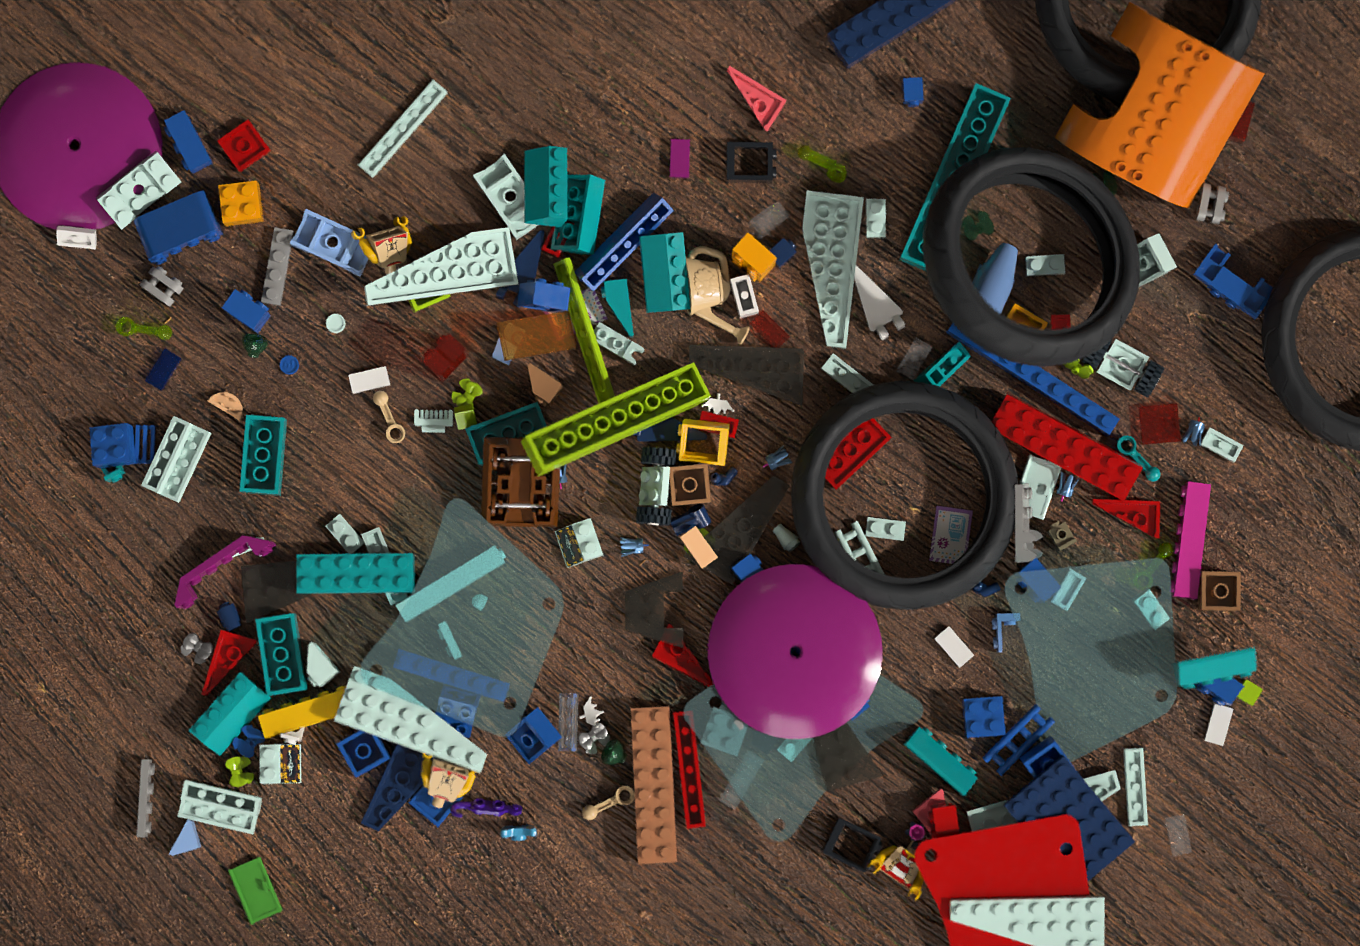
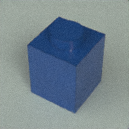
[902,77,924,107]

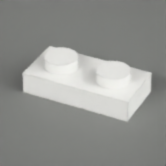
[57,225,97,249]

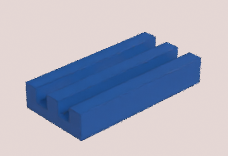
[135,425,156,464]

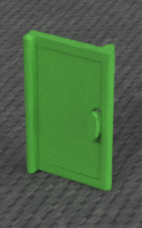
[228,857,283,925]

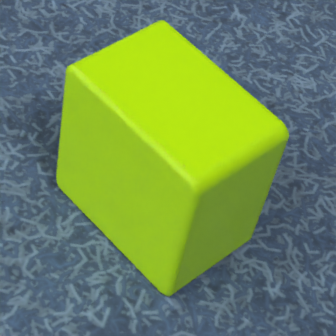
[454,404,477,430]
[1237,680,1263,706]

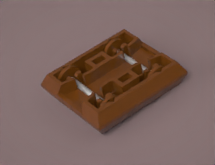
[481,437,560,527]

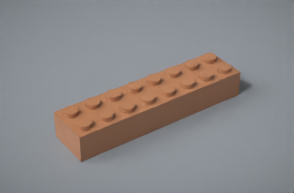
[631,707,677,864]

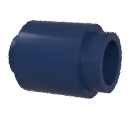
[216,602,242,632]

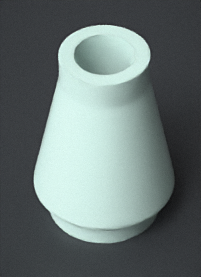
[773,524,800,552]

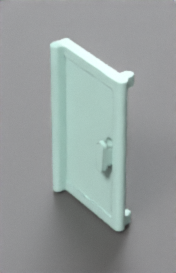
[1019,454,1062,520]

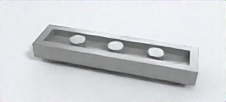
[261,227,294,306]
[137,759,155,837]

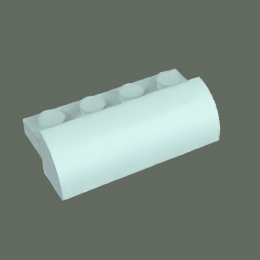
[141,416,211,503]
[178,780,262,834]

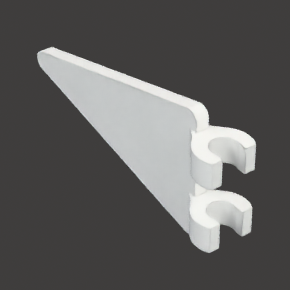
[854,266,905,340]

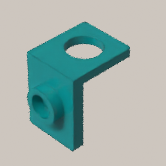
[101,466,126,483]

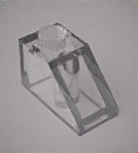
[749,201,790,240]

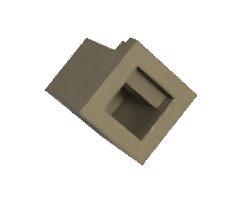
[1047,521,1077,552]

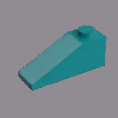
[601,279,634,338]
[913,342,971,387]

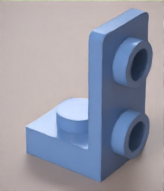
[992,613,1020,653]

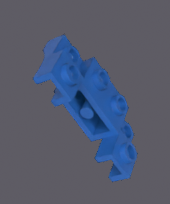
[1193,244,1274,320]

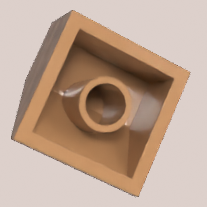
[528,363,563,407]

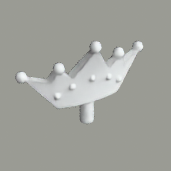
[701,393,734,414]
[579,696,604,728]

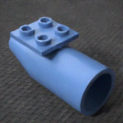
[972,243,1018,314]

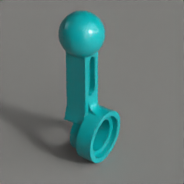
[1117,435,1161,482]

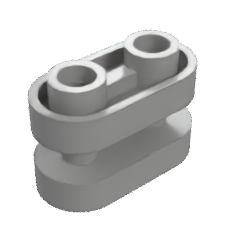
[1196,183,1229,224]
[139,266,183,307]

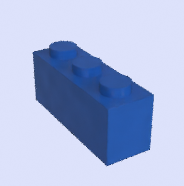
[164,110,213,174]

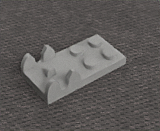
[1015,483,1043,562]

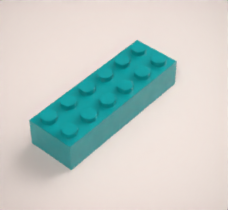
[297,553,415,594]

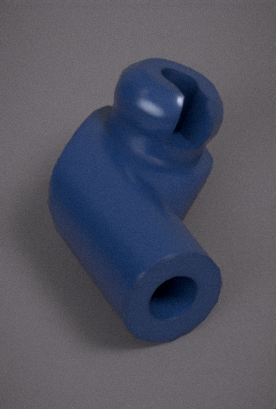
[710,466,738,486]
[972,581,1001,597]

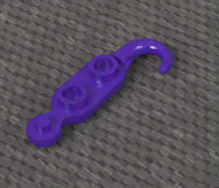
[450,798,522,818]

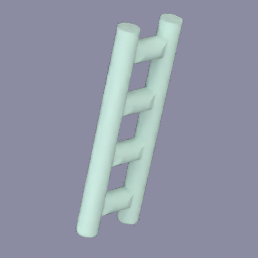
[834,521,885,575]

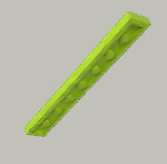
[554,257,615,404]

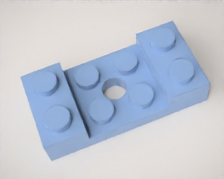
[290,209,368,277]

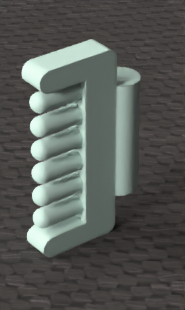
[414,409,453,433]

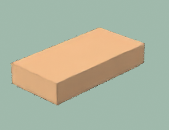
[679,526,718,569]

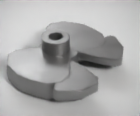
[181,633,213,664]
[577,722,610,754]

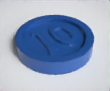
[280,355,299,375]

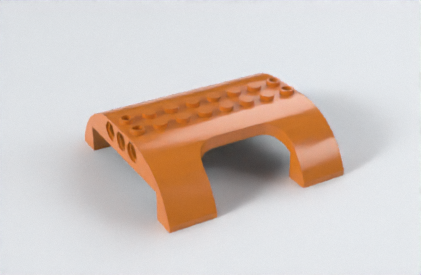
[1055,1,1265,208]

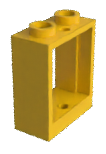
[676,419,730,466]

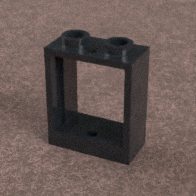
[726,142,777,183]
[822,817,883,873]

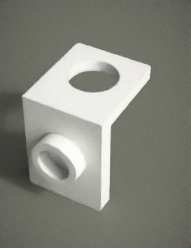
[280,727,305,744]

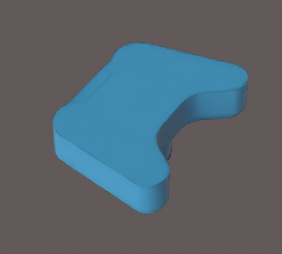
[500,825,537,841]

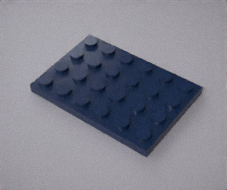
[1003,755,1135,881]

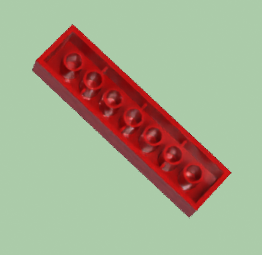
[991,392,1143,501]

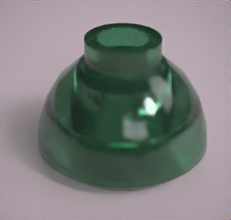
[242,334,269,358]
[601,739,627,765]

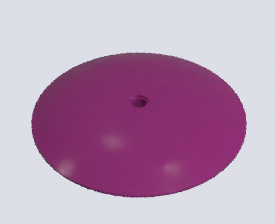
[0,63,162,230]
[708,564,882,739]

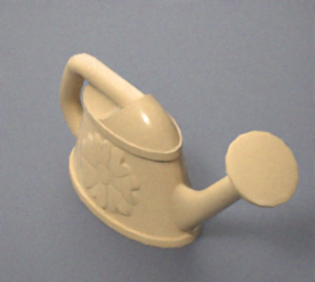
[685,246,750,345]

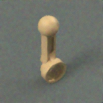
[373,391,405,443]
[582,786,635,820]

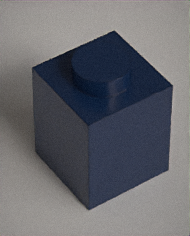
[769,238,796,269]

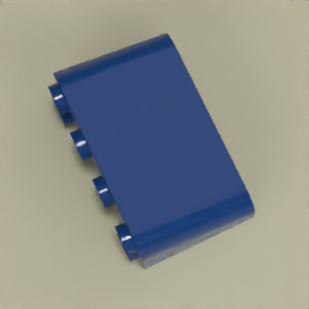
[134,191,223,265]

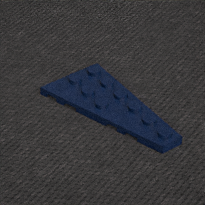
[361,744,444,831]

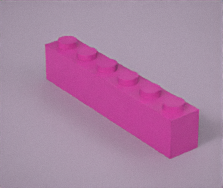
[1169,481,1211,600]

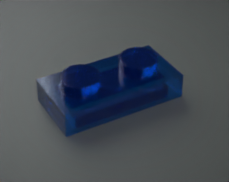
[145,349,182,391]

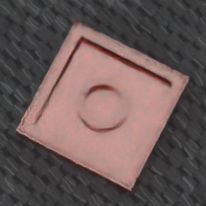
[1138,403,1181,445]

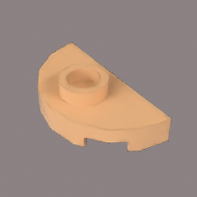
[207,392,243,421]

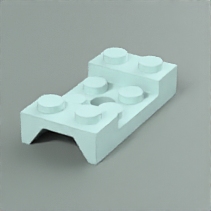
[96,151,181,230]
[473,154,538,240]

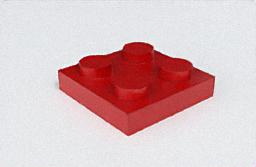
[217,119,271,172]

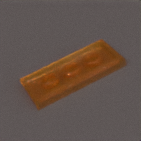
[496,311,577,361]

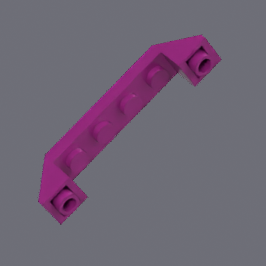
[175,535,276,609]

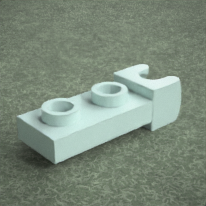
[594,322,644,365]

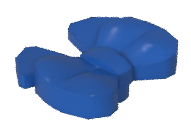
[233,725,265,758]

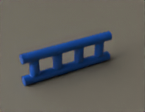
[982,704,1055,776]

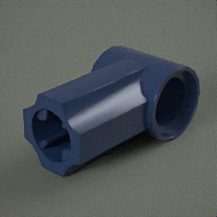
[670,503,711,536]

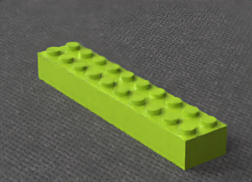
[521,362,711,476]

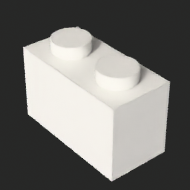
[730,274,759,318]

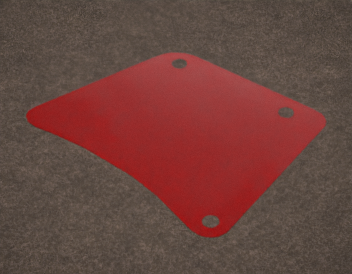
[915,814,1090,946]

